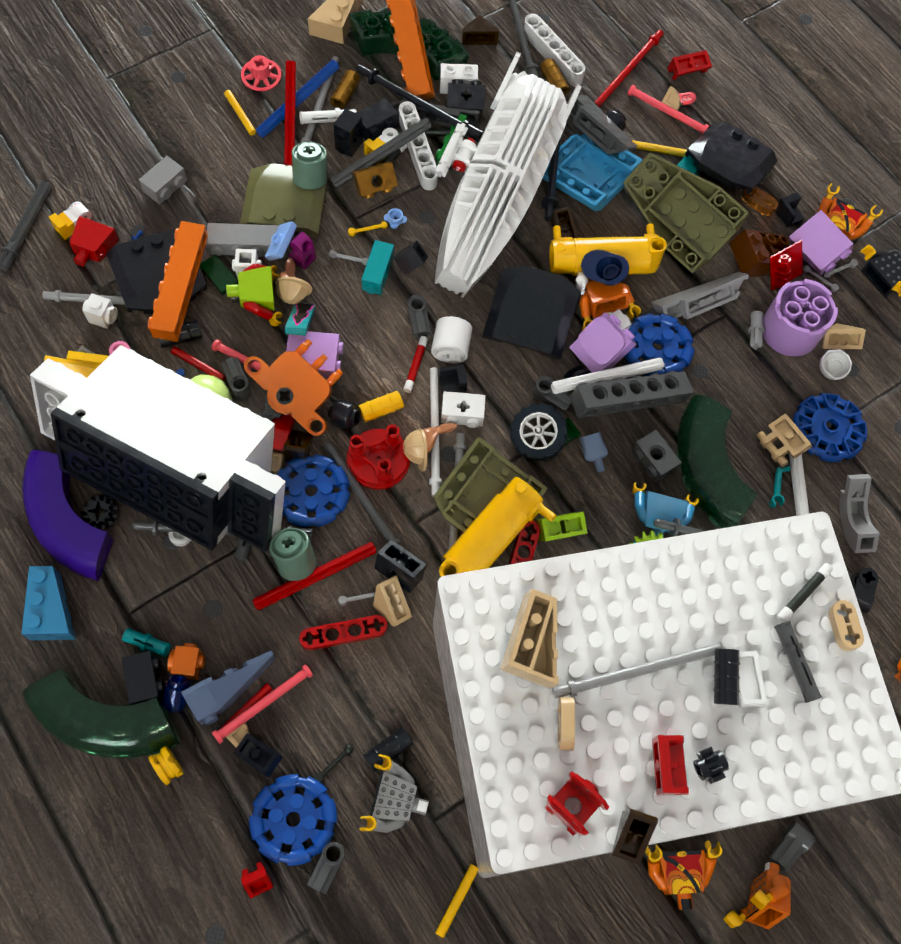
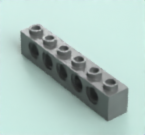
[570,371,694,418]

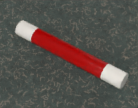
[403,336,428,393]

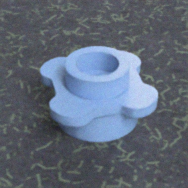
[384,208,407,229]

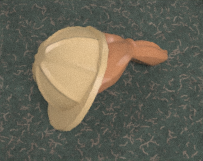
[275,258,313,304]
[403,423,457,472]

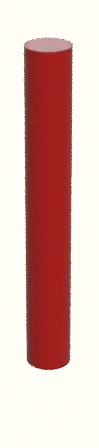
[170,346,226,382]
[217,683,273,731]

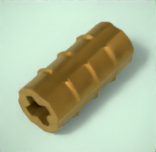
[539,58,570,96]
[330,70,360,110]

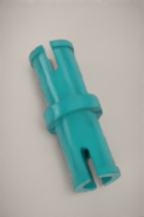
[122,628,171,657]

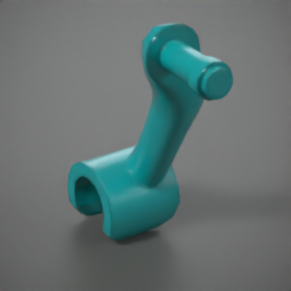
[768,466,791,508]

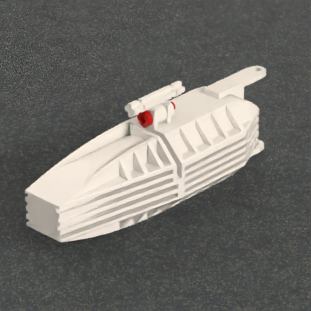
[434,52,582,297]

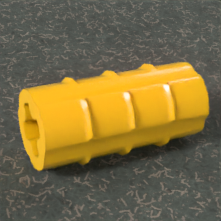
[358,391,404,423]

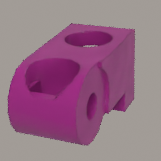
[289,232,316,270]

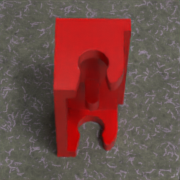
[667,50,712,80]
[652,735,689,796]

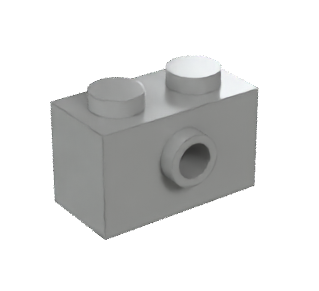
[139,156,187,205]

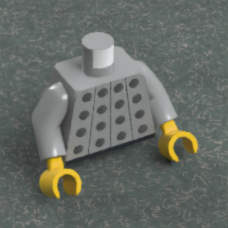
[359,754,429,833]

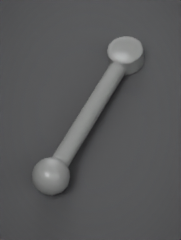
[329,250,368,265]
[823,259,858,278]
[803,265,839,292]
[338,592,375,606]

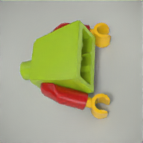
[226,263,282,327]

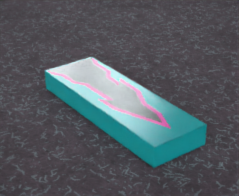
[285,303,315,336]

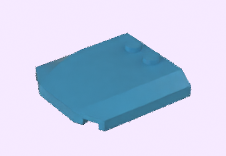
[543,134,643,211]

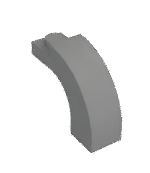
[839,474,880,553]

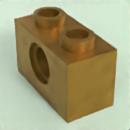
[352,162,398,199]

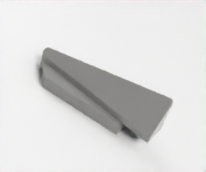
[651,272,749,319]

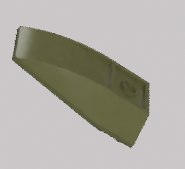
[623,153,749,274]

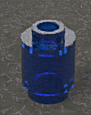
[162,675,190,712]

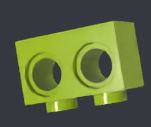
[535,512,588,542]

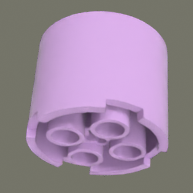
[763,279,838,356]

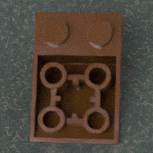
[729,229,789,277]

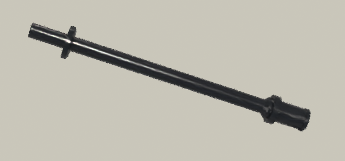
[356,64,484,142]
[541,137,561,221]

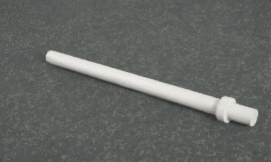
[429,367,442,497]

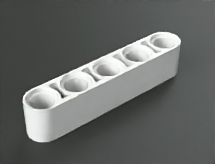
[524,14,585,87]
[399,101,438,190]

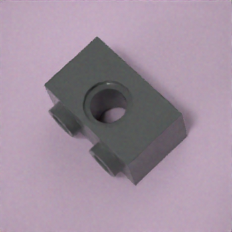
[632,430,682,483]

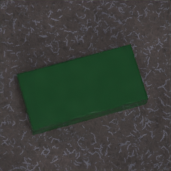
[200,254,238,296]

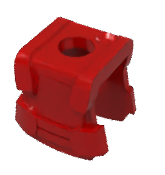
[544,771,609,836]

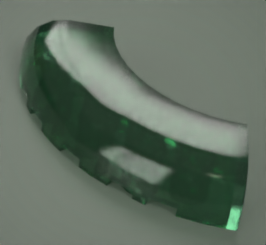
[349,9,469,81]
[677,395,758,529]
[22,669,181,758]

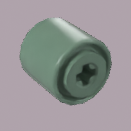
[291,142,328,189]
[269,528,317,581]

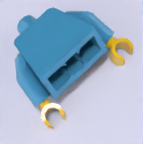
[632,482,699,538]

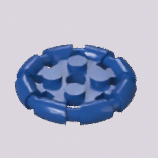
[625,313,694,376]
[793,393,868,462]
[276,454,350,528]
[249,774,337,866]

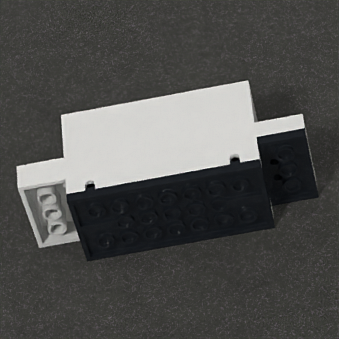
[30,345,286,552]

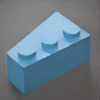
[21,566,77,640]

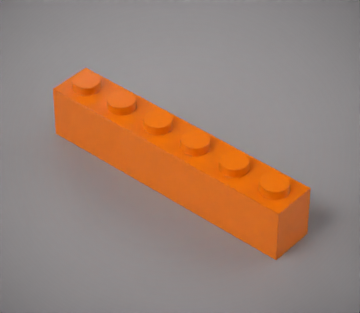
[386,0,435,101]
[148,221,208,342]

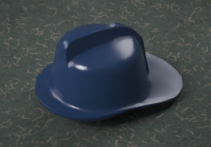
[581,250,629,286]

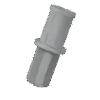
[748,311,765,350]

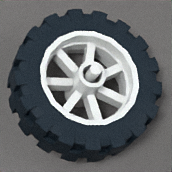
[510,403,567,461]

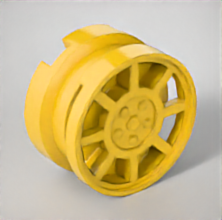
[148,746,184,786]

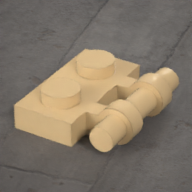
[756,413,812,467]

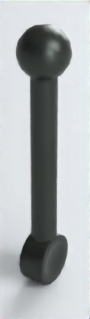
[314,744,353,783]

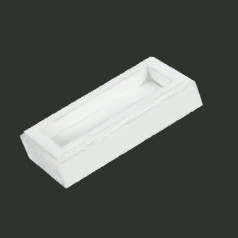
[738,650,768,708]

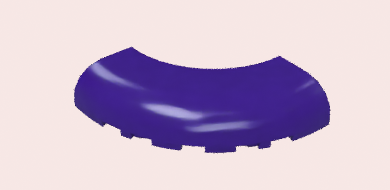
[22,450,114,582]

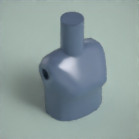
[579,432,608,473]

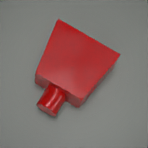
[70,216,119,266]

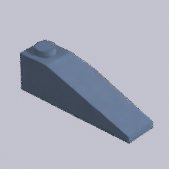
[181,651,276,725]

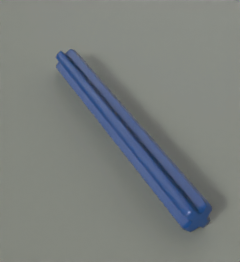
[256,60,339,138]

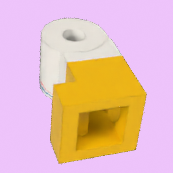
[364,128,399,164]
[48,202,92,239]

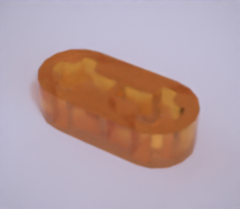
[742,187,778,216]

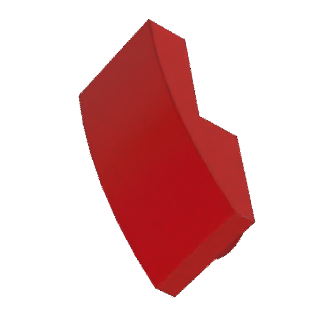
[271,414,295,453]

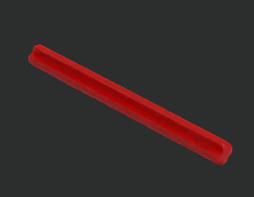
[284,60,296,165]
[252,542,377,611]

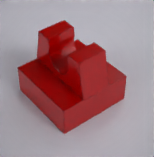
[241,862,274,899]

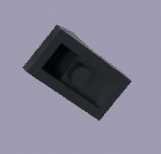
[233,733,283,778]

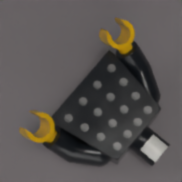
[860,245,901,298]

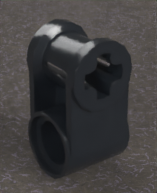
[850,568,879,613]

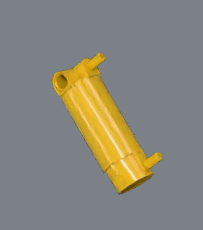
[549,223,667,276]
[439,477,556,577]

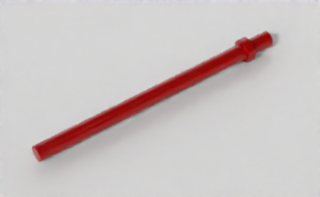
[594,30,664,107]

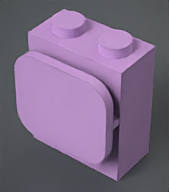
[789,210,853,275]
[569,313,637,373]
[286,331,344,380]

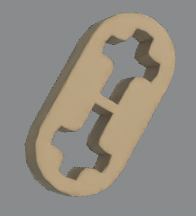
[828,600,864,652]
[558,697,575,751]

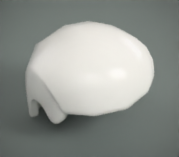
[819,349,852,380]

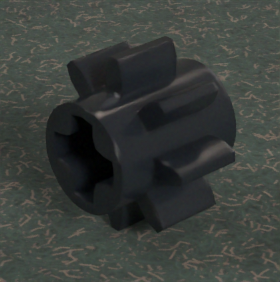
[693,747,729,784]

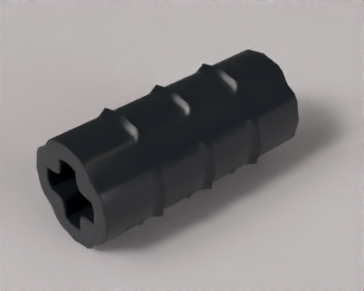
[159,320,202,348]
[713,649,740,705]
[363,727,414,772]

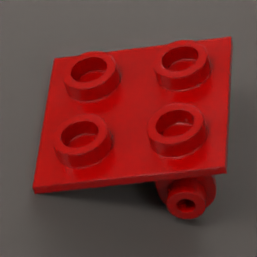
[770,240,803,291]

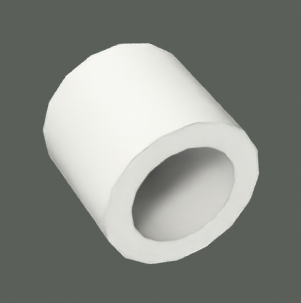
[431,316,472,364]

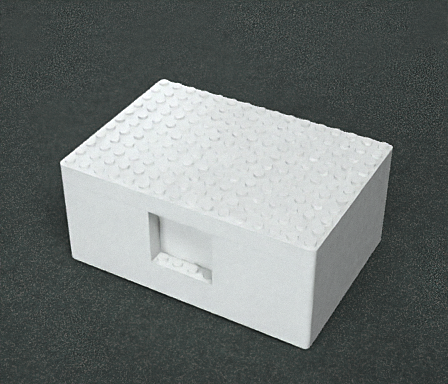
[433,512,901,878]

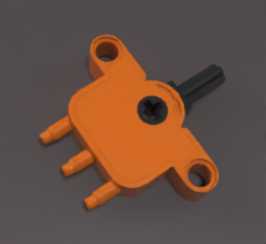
[244,339,343,436]

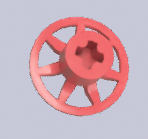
[241,55,281,91]

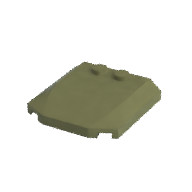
[240,163,328,238]
[433,436,548,533]

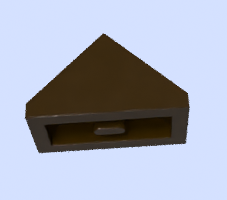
[462,15,499,45]
[283,430,313,461]
[612,809,658,864]

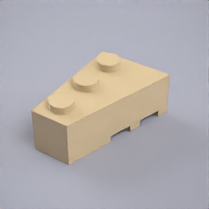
[308,0,361,44]
[500,589,559,689]

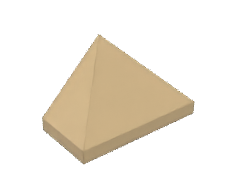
[822,323,866,349]
[373,575,412,626]

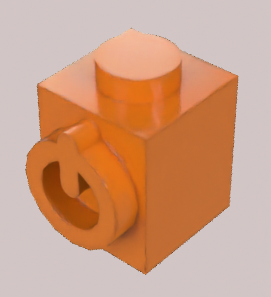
[167,643,205,680]

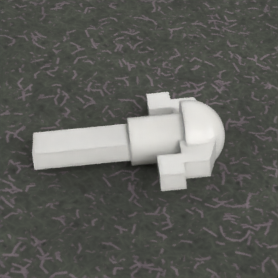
[576,271,588,296]

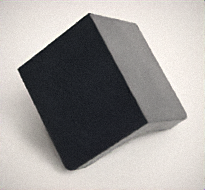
[775,192,804,227]
[394,241,428,274]
[439,364,468,394]

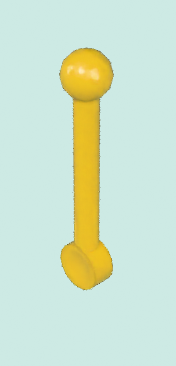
[348,221,388,236]

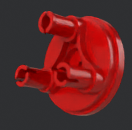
[346,424,410,490]

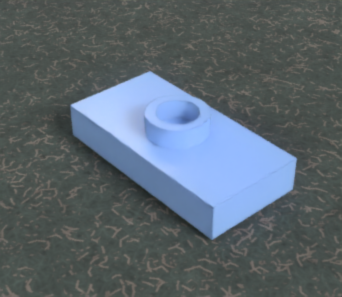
[265,221,297,261]

